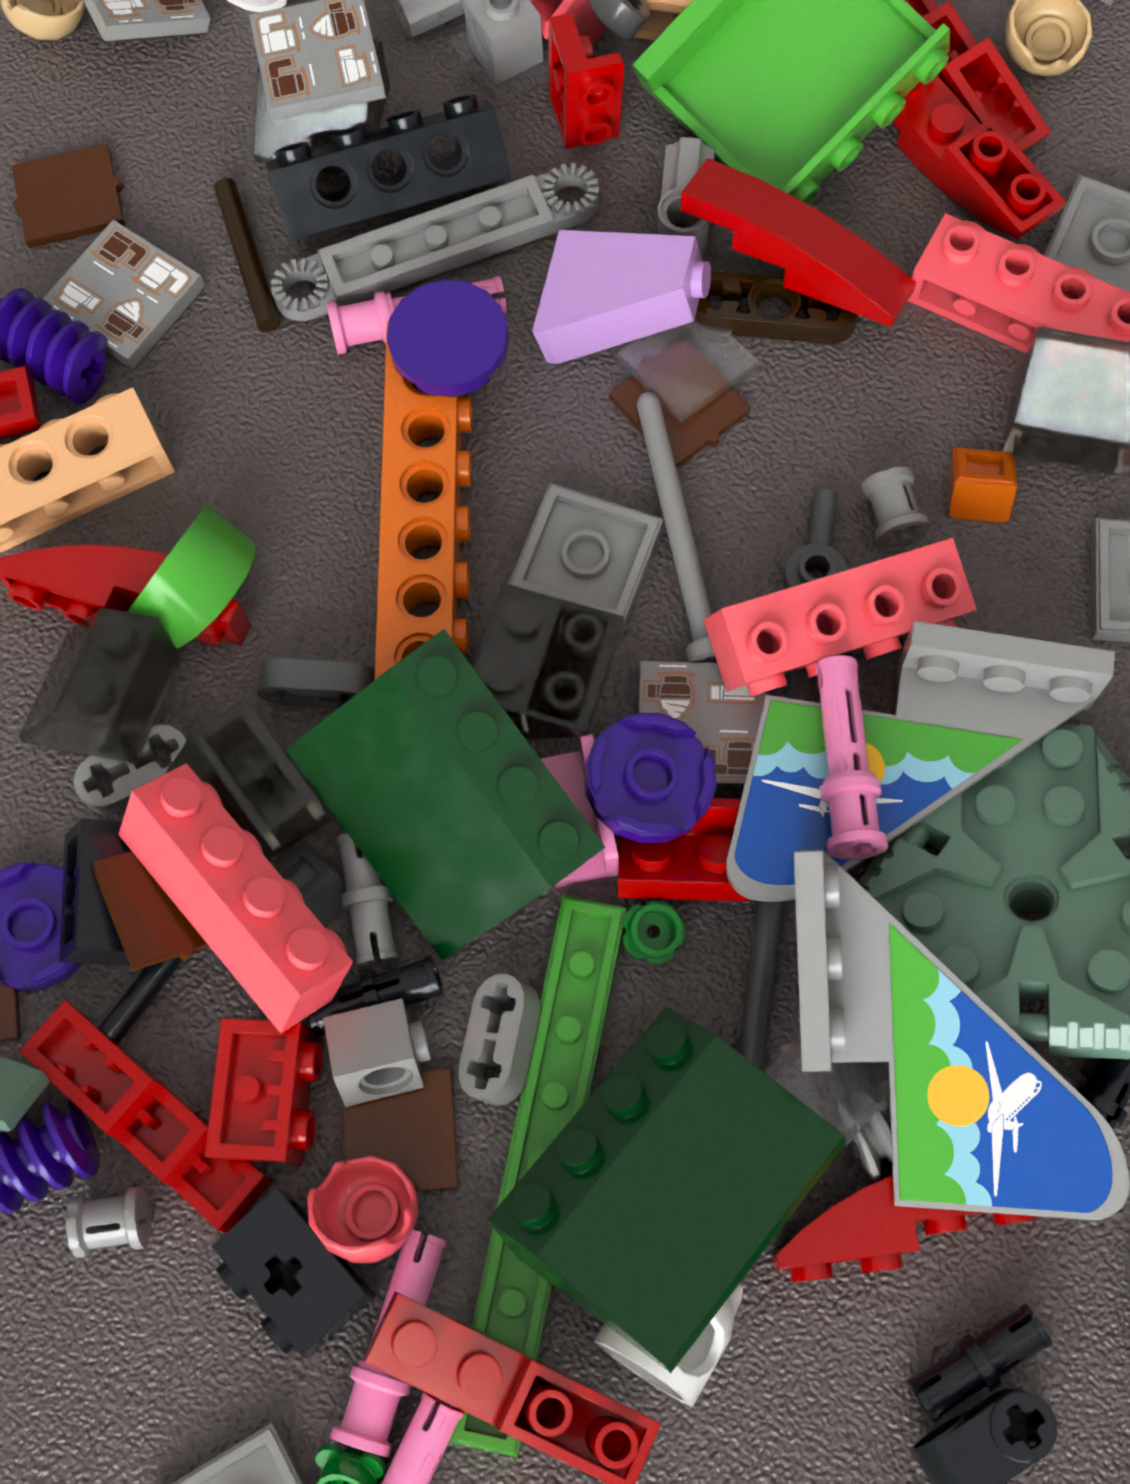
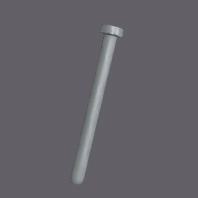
[636,392,717,663]

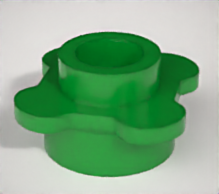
[315,1444,386,1484]

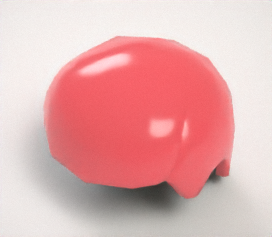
[307,1155,419,1264]

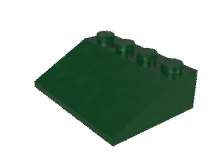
[285,629,606,961]
[487,1007,847,1373]

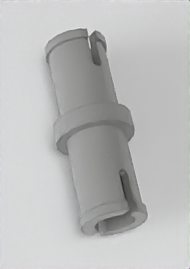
[336,833,398,966]

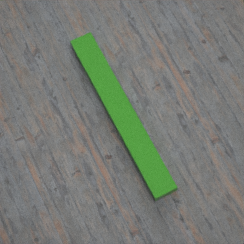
[449,895,627,1457]

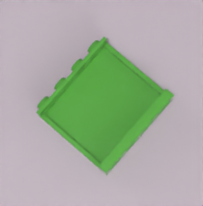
[632,0,950,205]

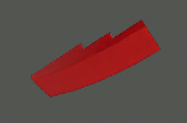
[905,0,1051,152]
[680,158,916,327]
[19,1000,273,1234]

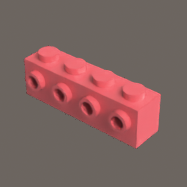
[908,213,1130,395]
[703,538,977,697]
[118,763,353,1034]

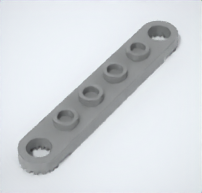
[271,163,600,321]

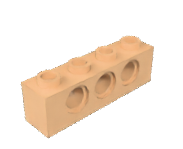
[0,387,175,553]

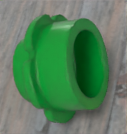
[622,899,686,965]

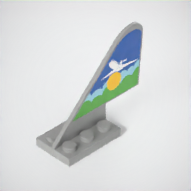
[726,621,1115,902]
[794,849,1130,1220]

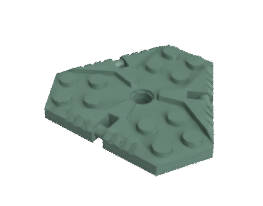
[857,725,1130,1059]

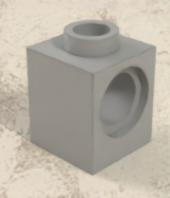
[463,0,543,85]
[323,998,431,1107]

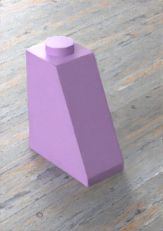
[532,230,711,364]

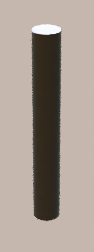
[214,178,281,332]

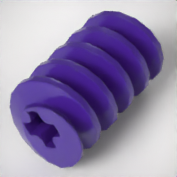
[0,288,109,405]
[0,1100,100,1214]

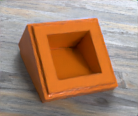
[948,447,1017,523]

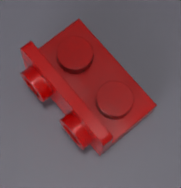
[548,13,624,149]
[618,798,750,902]
[205,1018,323,1166]

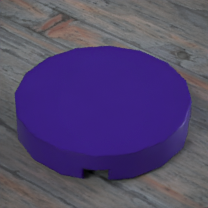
[387,280,509,397]
[584,713,717,843]
[0,862,83,991]

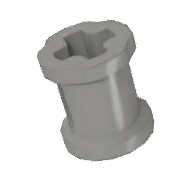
[861,467,931,547]
[66,1186,151,1258]

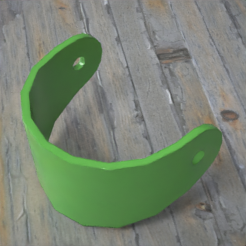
[123,504,255,651]

